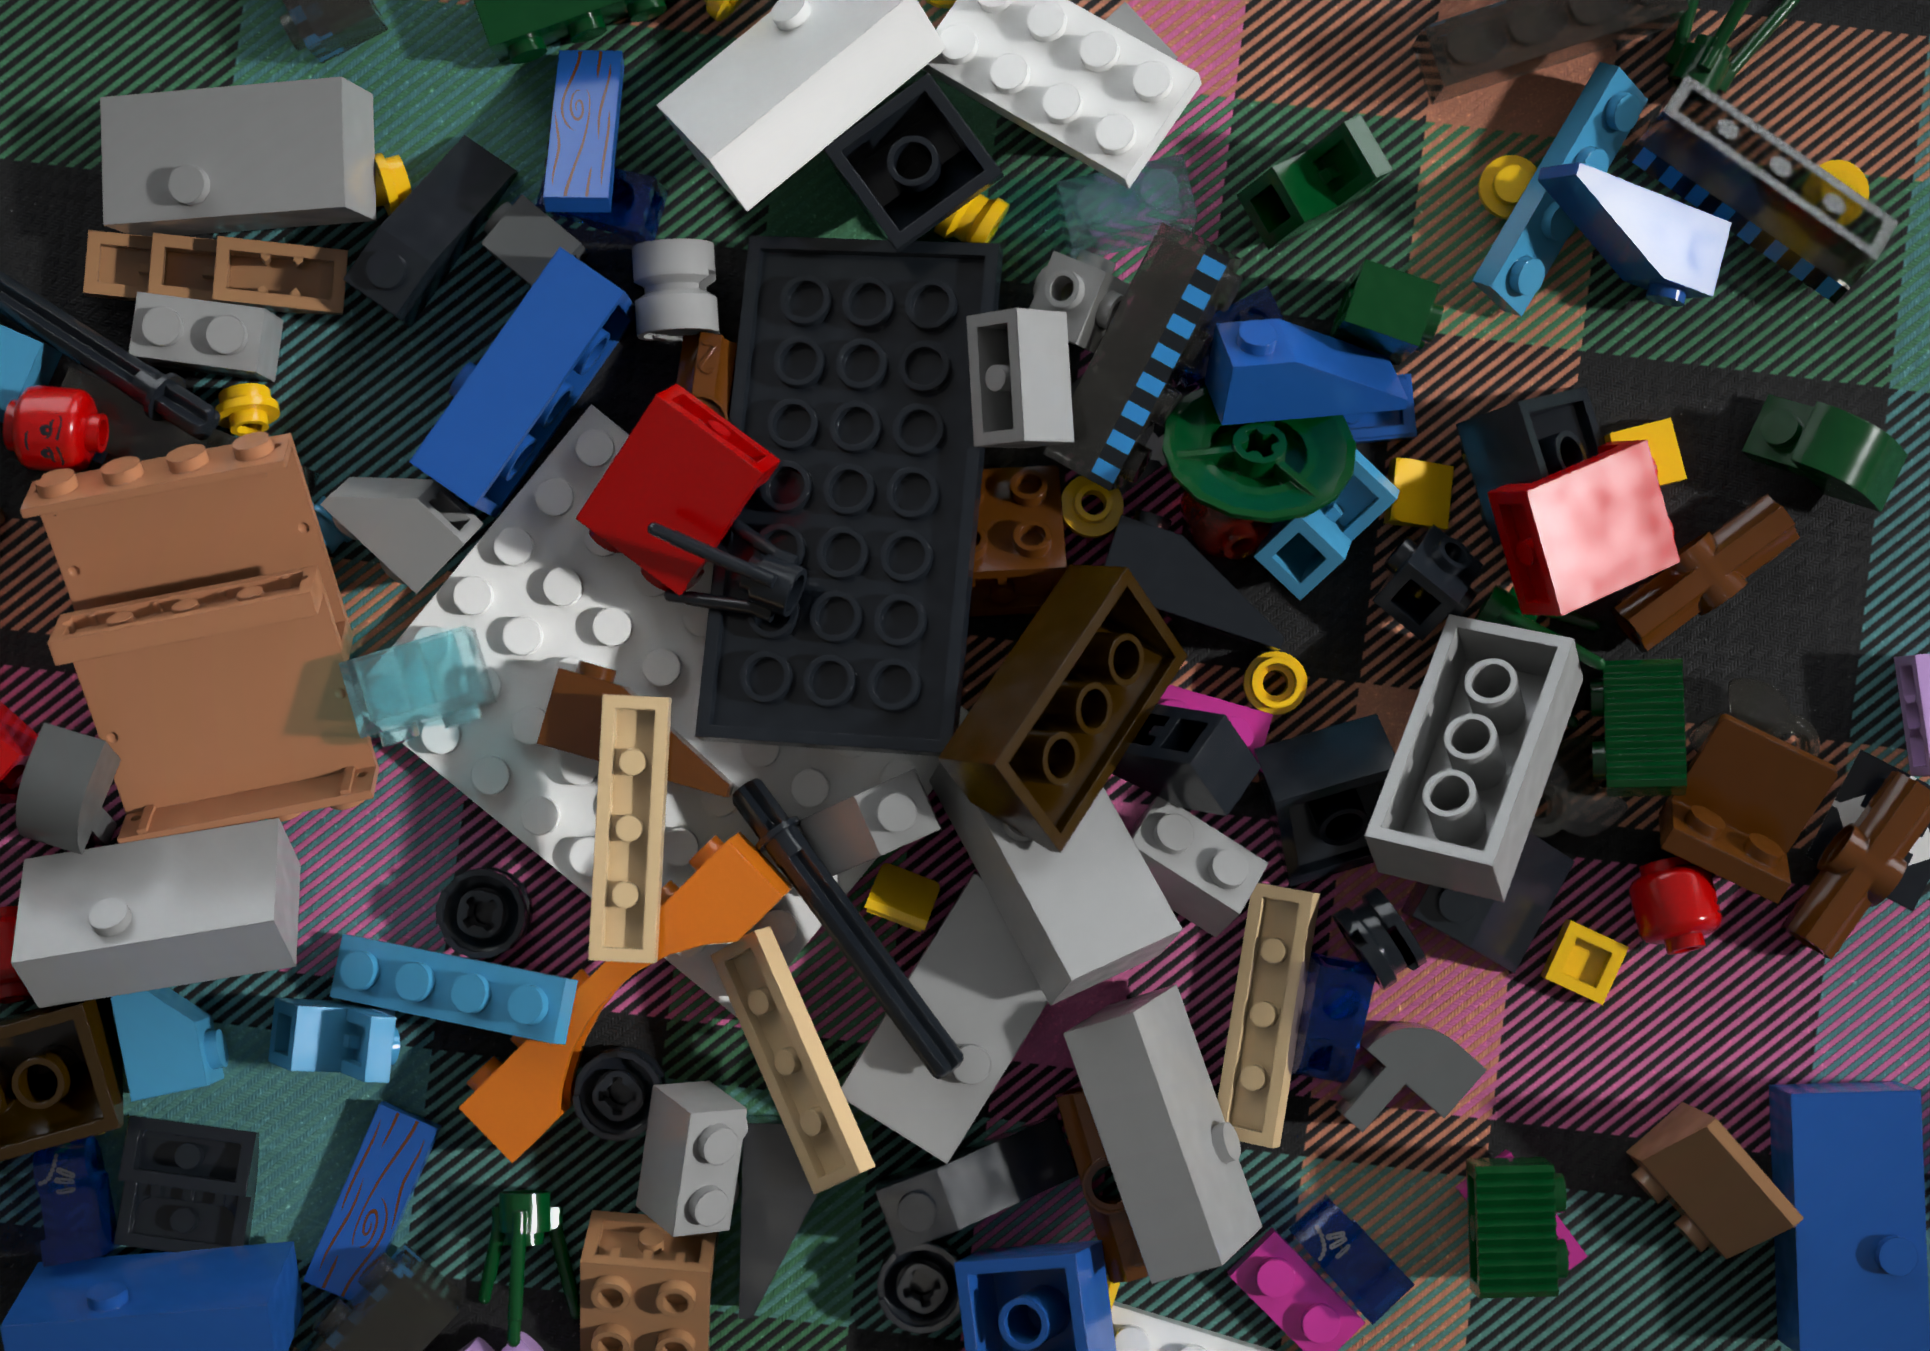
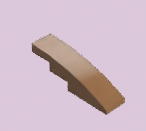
[83,230,348,315]

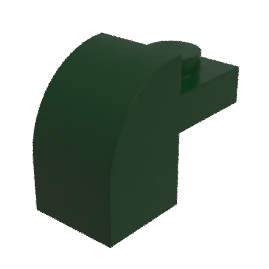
[1237,114,1393,250]
[1742,394,1908,512]

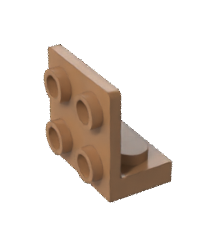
[580,1210,719,1351]

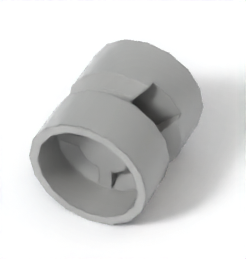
[632,238,719,342]

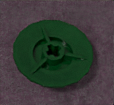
[1162,385,1356,523]

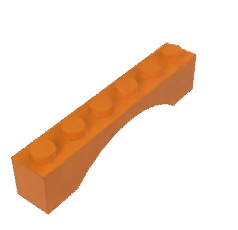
[458,831,794,1163]

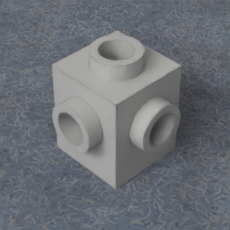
[1029,249,1133,357]

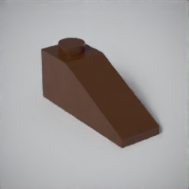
[537,660,734,797]

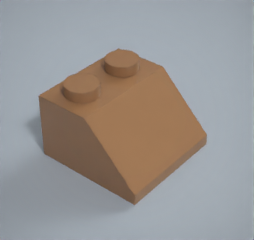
[1626,1102,1804,1259]

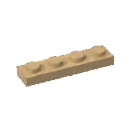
[588,694,672,964]
[1218,883,1321,1148]
[710,926,875,1195]

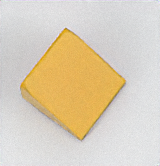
[1383,457,1454,530]
[864,863,940,932]

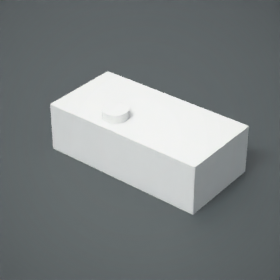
[657,0,947,212]

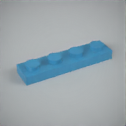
[1472,62,1648,317]
[330,934,578,1045]

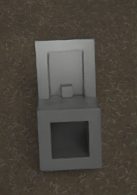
[16,722,121,855]
[1335,1022,1487,1133]

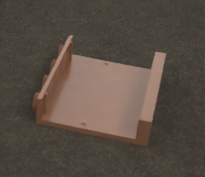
[20,432,354,663]
[47,565,379,844]

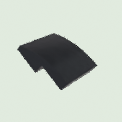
[114,1116,259,1252]

